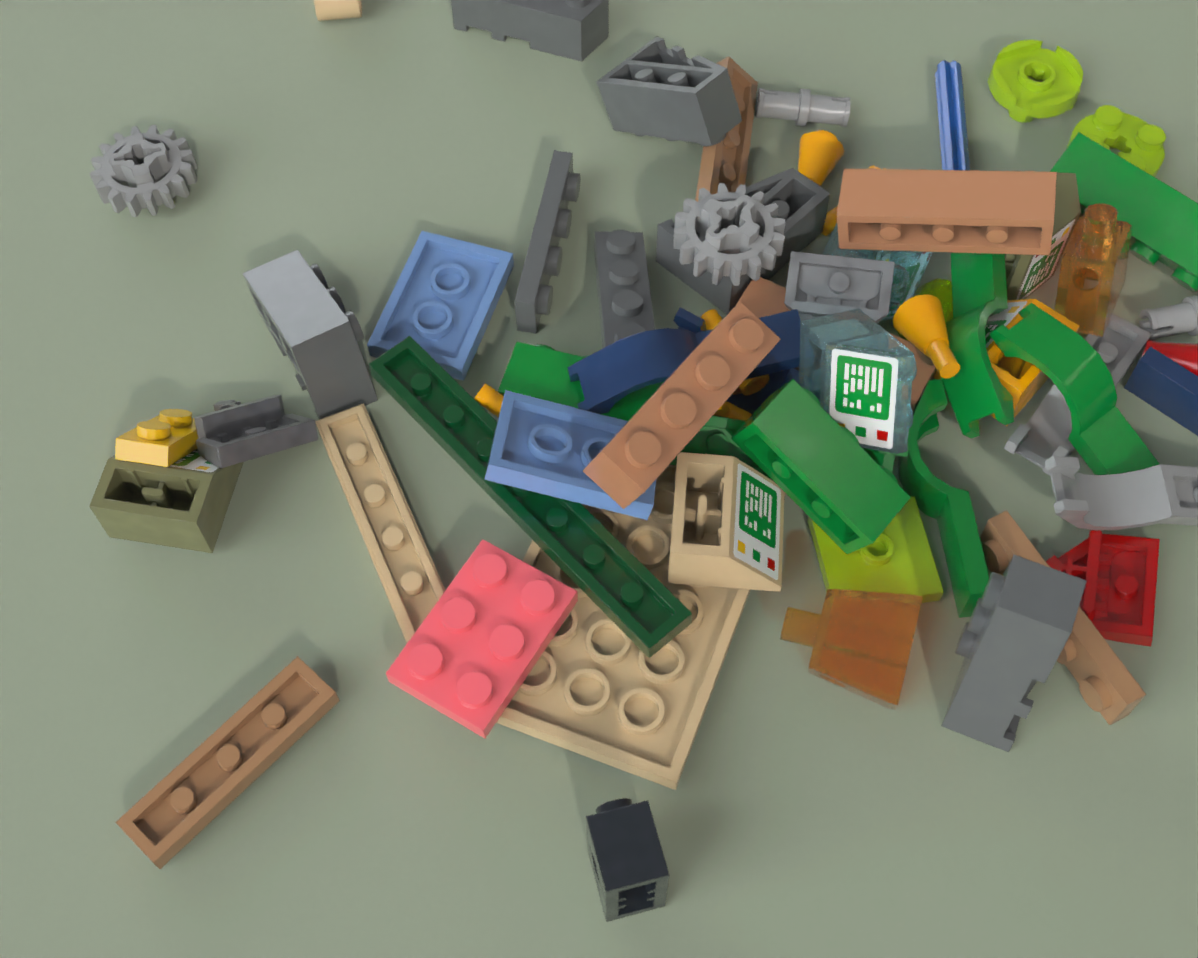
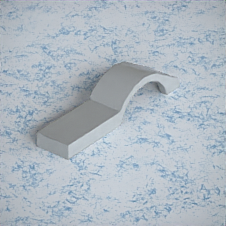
[1004,310,1152,475]
[1045,456,1198,530]

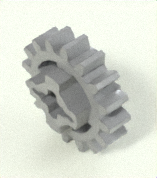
[90,125,198,217]
[673,183,786,286]

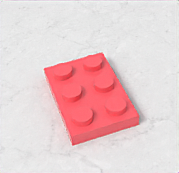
[386,539,578,739]

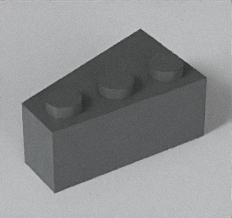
[451,0,609,62]
[596,36,742,146]
[656,168,830,314]
[243,250,378,420]
[942,555,1086,752]

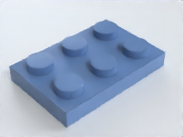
[367,231,514,381]
[484,390,656,520]

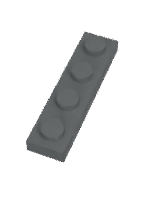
[514,150,581,334]
[594,230,655,349]

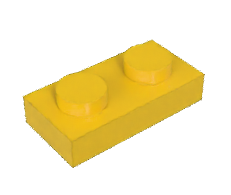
[115,409,199,467]

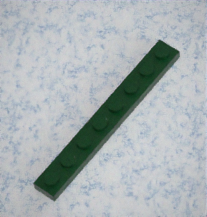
[368,336,692,658]

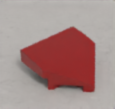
[1046,530,1160,647]

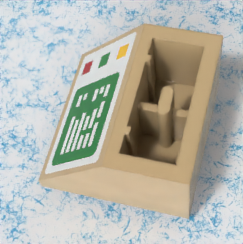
[668,452,784,592]

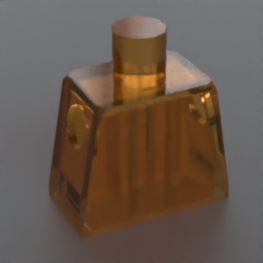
[1054,203,1132,337]
[780,589,923,710]

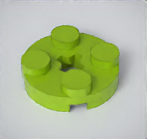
[988,40,1083,123]
[1066,105,1166,177]

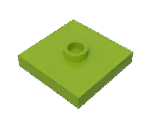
[808,496,944,617]

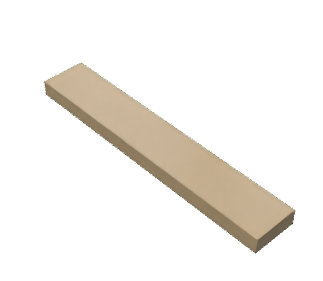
[315,403,445,644]

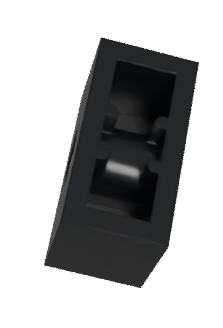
[586,798,669,922]

